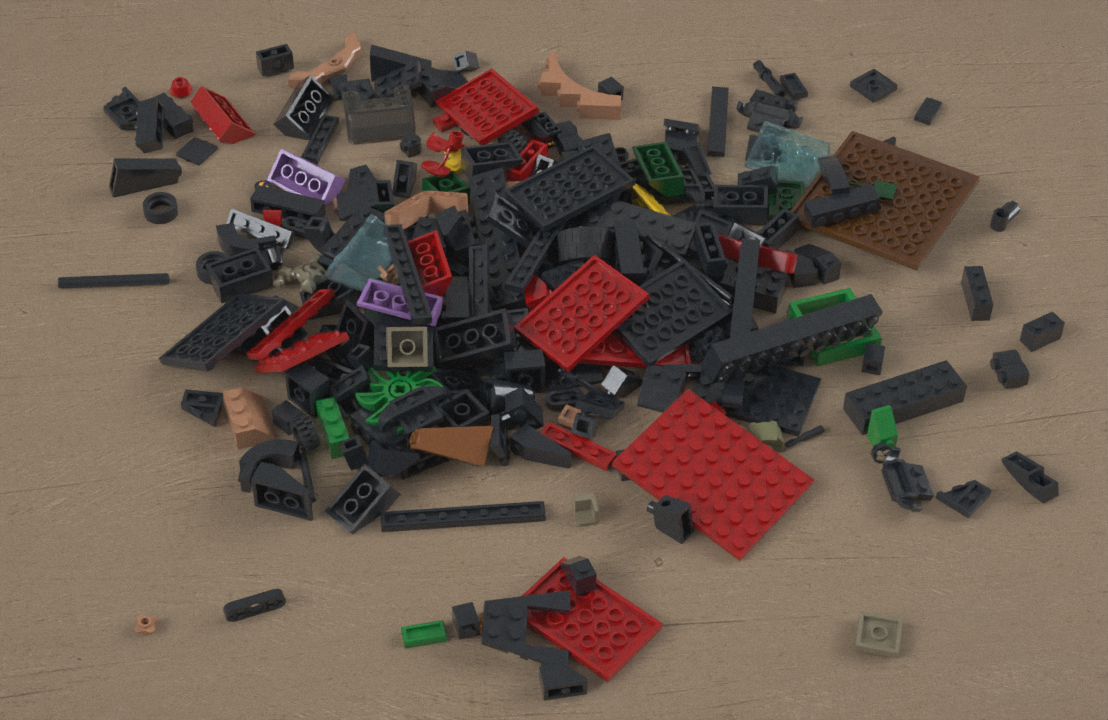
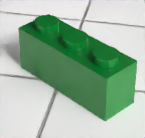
[316,397,349,459]

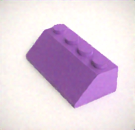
[267,149,346,206]
[357,278,443,326]

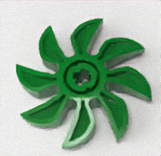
[355,366,443,434]

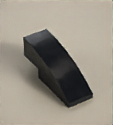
[1002,451,1059,504]

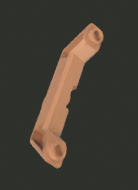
[288,32,362,88]

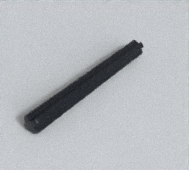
[58,273,170,288]

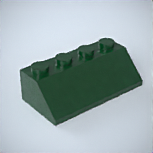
[632,142,684,197]

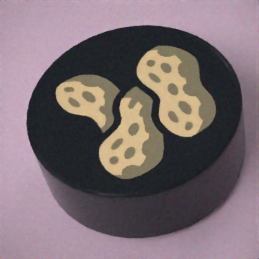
[871,443,890,463]

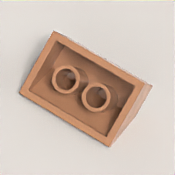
[222,387,276,449]

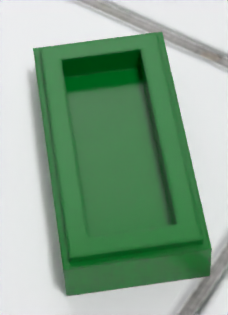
[401,620,447,649]

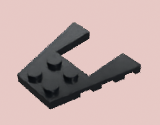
[481,591,570,667]

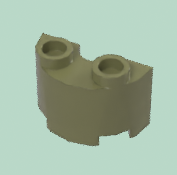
[746,421,786,452]

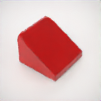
[263,210,283,227]

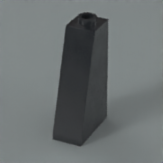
[369,45,435,82]
[109,158,182,197]

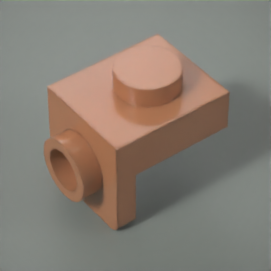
[378,264,399,285]

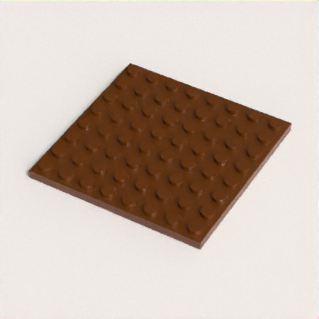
[791,131,980,271]

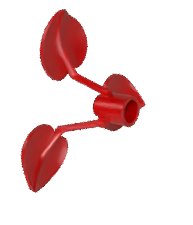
[421,131,465,177]

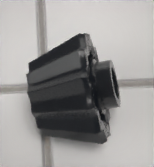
[261,247,283,271]

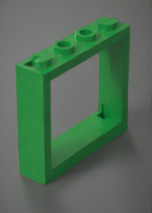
[786,288,882,367]

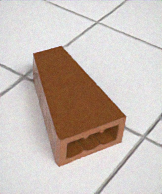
[410,426,493,467]

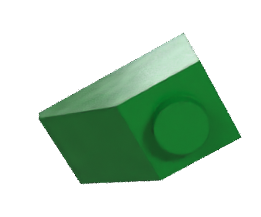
[867,405,898,448]

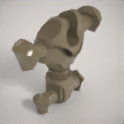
[273,254,327,294]

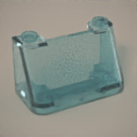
[324,214,392,292]

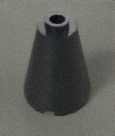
[479,378,535,417]

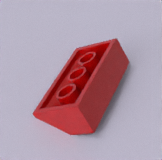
[190,86,255,144]
[407,230,453,297]

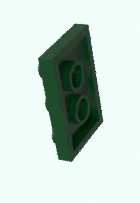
[768,180,804,220]

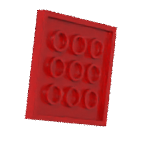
[253,330,349,373]

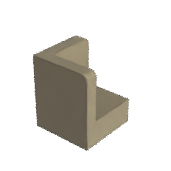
[573,492,599,527]

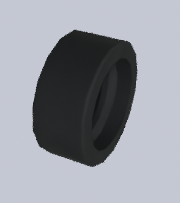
[143,192,178,224]
[196,251,229,285]

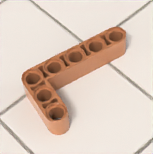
[384,191,468,229]

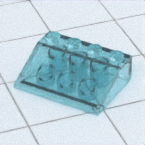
[744,121,830,189]

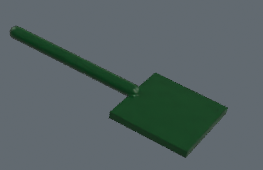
[848,180,897,200]

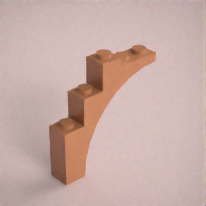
[538,52,621,120]

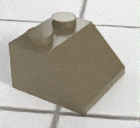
[386,327,428,367]

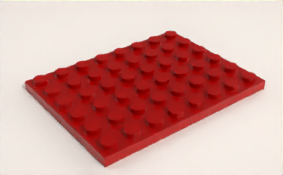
[612,389,815,561]

